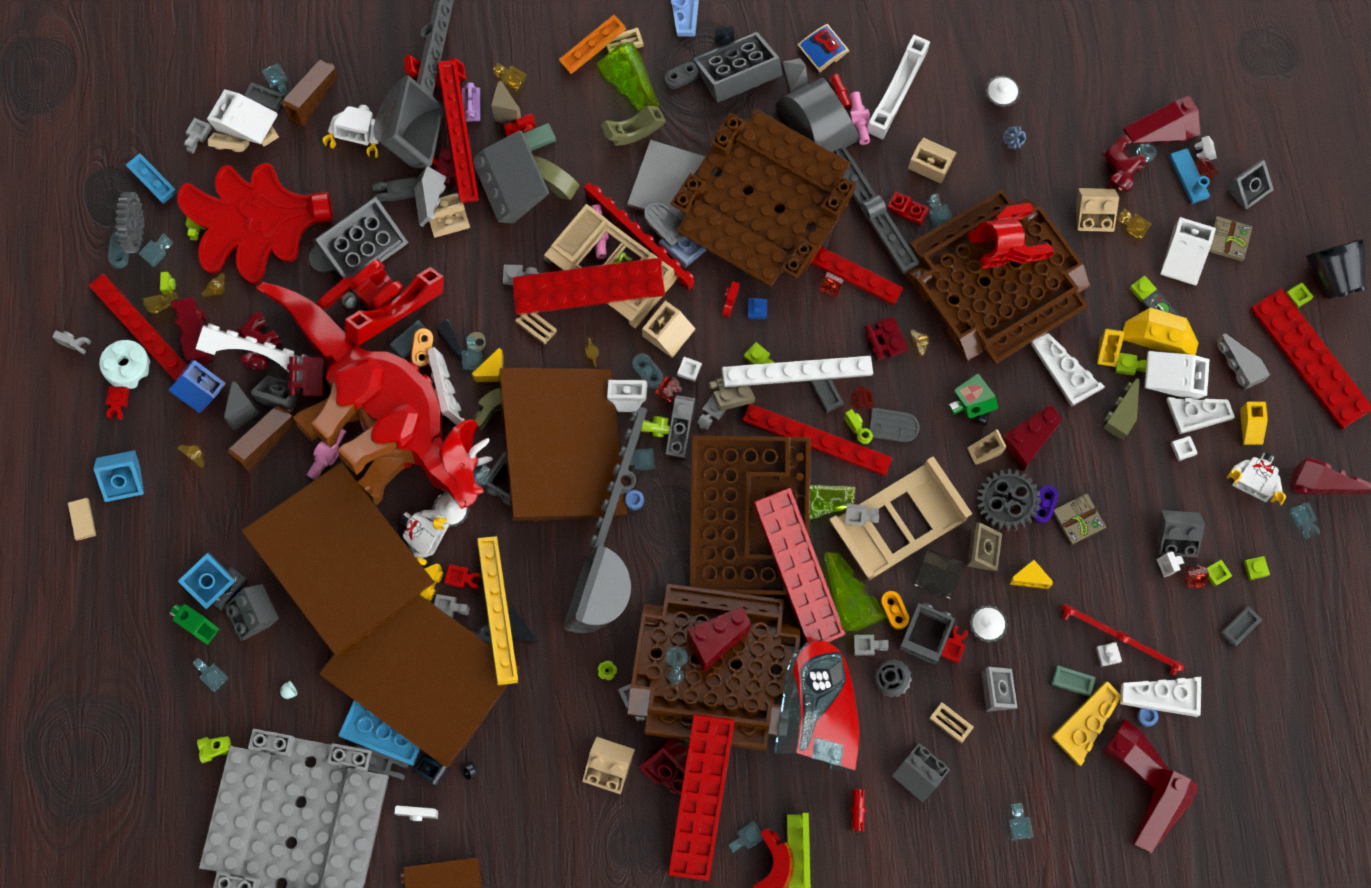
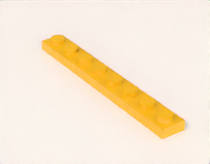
[477,536,518,685]

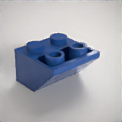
[168,360,226,413]

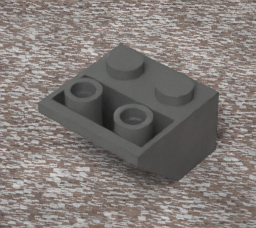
[1158,510,1205,558]
[224,584,279,641]
[892,743,950,803]

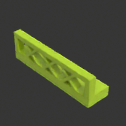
[787,813,811,888]

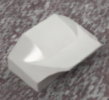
[607,380,647,412]

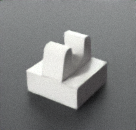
[1195,136,1217,160]
[1156,552,1184,577]
[1096,642,1122,667]

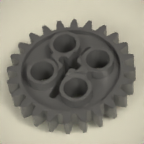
[115,192,144,253]
[977,469,1041,531]

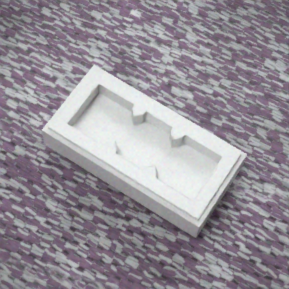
[395,806,438,821]

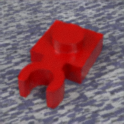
[503,114,536,137]
[723,282,740,317]
[106,386,130,420]
[444,564,481,589]
[940,626,968,664]

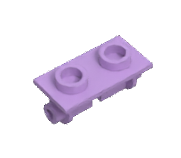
[462,83,480,122]

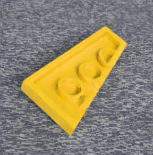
[1051,681,1121,766]

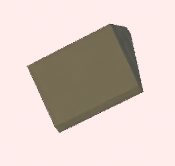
[491,81,521,124]
[967,522,1002,571]

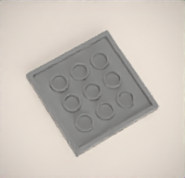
[627,140,718,221]

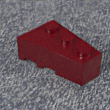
[170,297,213,364]
[1002,404,1063,471]
[687,606,751,672]

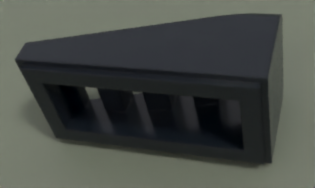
[436,319,463,361]

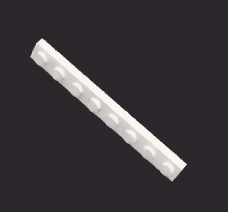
[722,356,873,387]

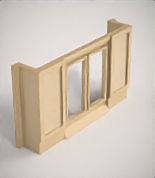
[543,204,678,329]
[830,457,972,581]

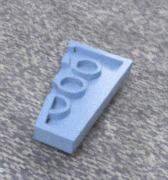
[671,0,699,36]

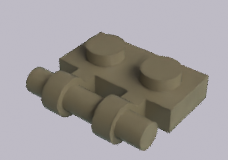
[708,378,755,411]

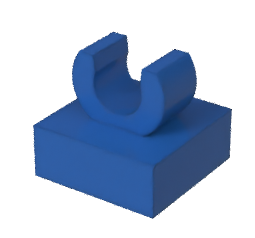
[748,298,767,319]

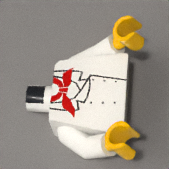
[323,105,379,158]
[1226,453,1286,505]
[400,510,449,565]

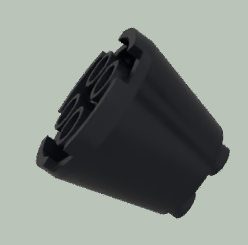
[1306,239,1366,299]

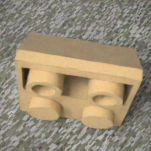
[908,137,957,183]
[1076,188,1119,232]
[642,301,695,358]
[582,737,635,794]

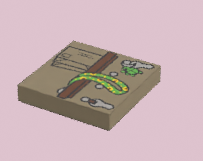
[1209,216,1252,262]
[1053,494,1106,545]

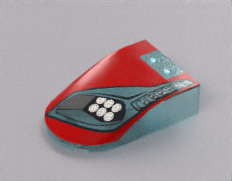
[774,641,859,770]

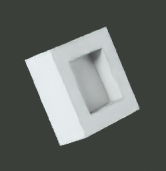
[677,357,702,382]
[1171,436,1197,461]

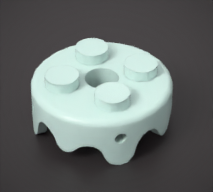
[99,340,151,389]

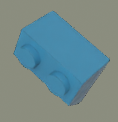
[94,450,144,502]
[178,553,235,609]

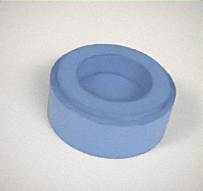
[625,490,644,510]
[1137,708,1158,727]

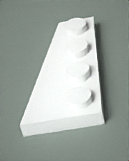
[1031,333,1105,407]
[427,347,464,425]
[1120,677,1201,717]

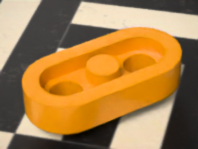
[410,328,433,367]
[881,591,909,630]

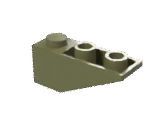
[1103,378,1139,441]

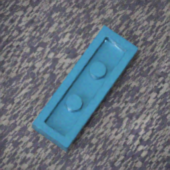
[126,153,177,204]

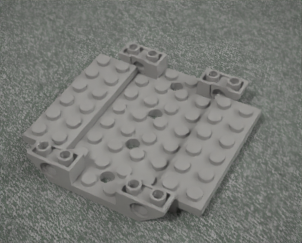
[199,729,389,888]

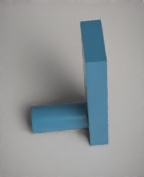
[1169,149,1210,204]

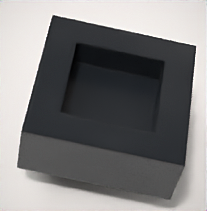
[715,26,734,44]

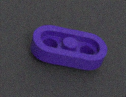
[1033,485,1058,523]

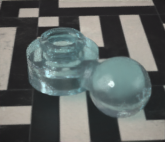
[1133,144,1157,162]
[666,646,688,684]

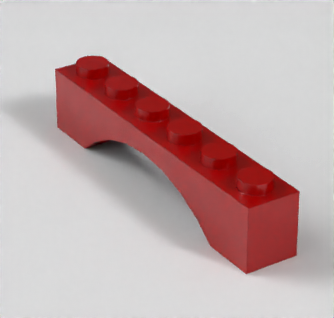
[345,267,444,346]

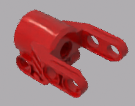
[967,203,1054,269]
[316,259,404,345]

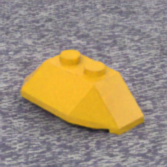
[1123,308,1198,355]

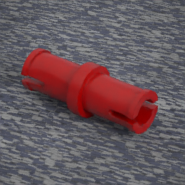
[829,74,852,110]
[850,789,866,831]

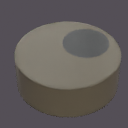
[467,332,486,352]

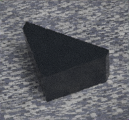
[509,607,537,644]
[412,754,449,788]

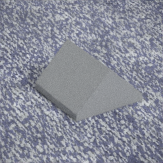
[981,667,1018,712]

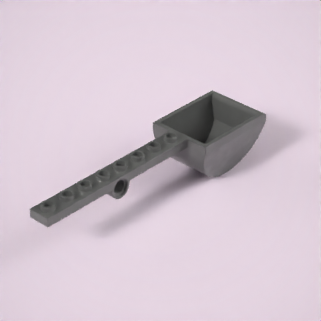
[374,0,454,169]
[776,77,919,274]
[563,407,647,633]

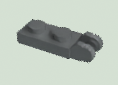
[372,176,419,202]
[355,745,409,780]

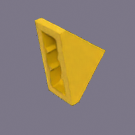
[1097,329,1125,367]
[472,348,503,382]
[1010,560,1052,589]

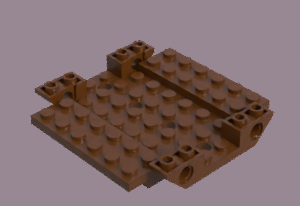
[670,109,857,288]
[904,189,1090,365]
[627,584,800,751]

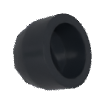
[975,412,990,426]
[461,762,479,780]

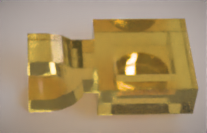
[494,63,527,91]
[1117,209,1152,240]
[143,292,178,313]

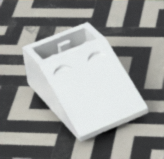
[207,89,278,144]
[1160,217,1216,286]
[1145,351,1209,400]

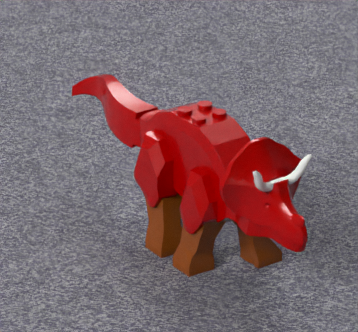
[256,283,493,509]

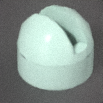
[341,292,357,309]
[280,681,297,699]

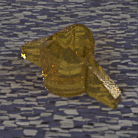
[201,273,225,297]
[910,330,929,356]
[585,337,599,367]
[178,445,204,468]

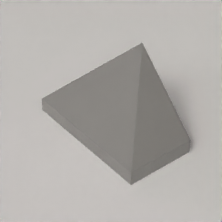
[783,58,808,93]

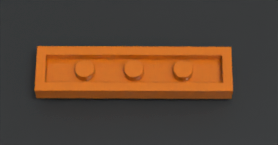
[559,15,626,74]

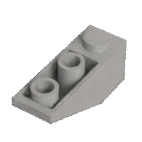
[414,166,446,227]
[1217,334,1270,390]
[666,395,695,458]

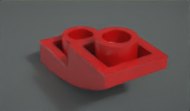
[887,192,929,225]

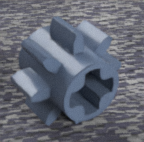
[1003,126,1026,149]

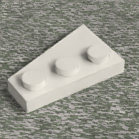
[1166,397,1235,434]

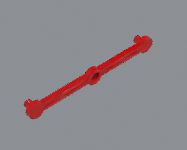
[1061,604,1185,675]

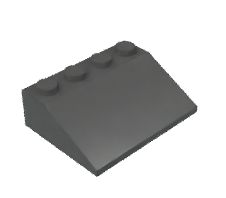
[693,32,783,103]
[472,130,550,223]
[312,197,408,279]

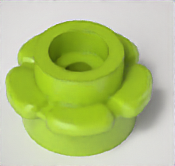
[597,661,617,680]

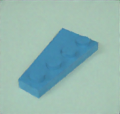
[339,700,421,766]

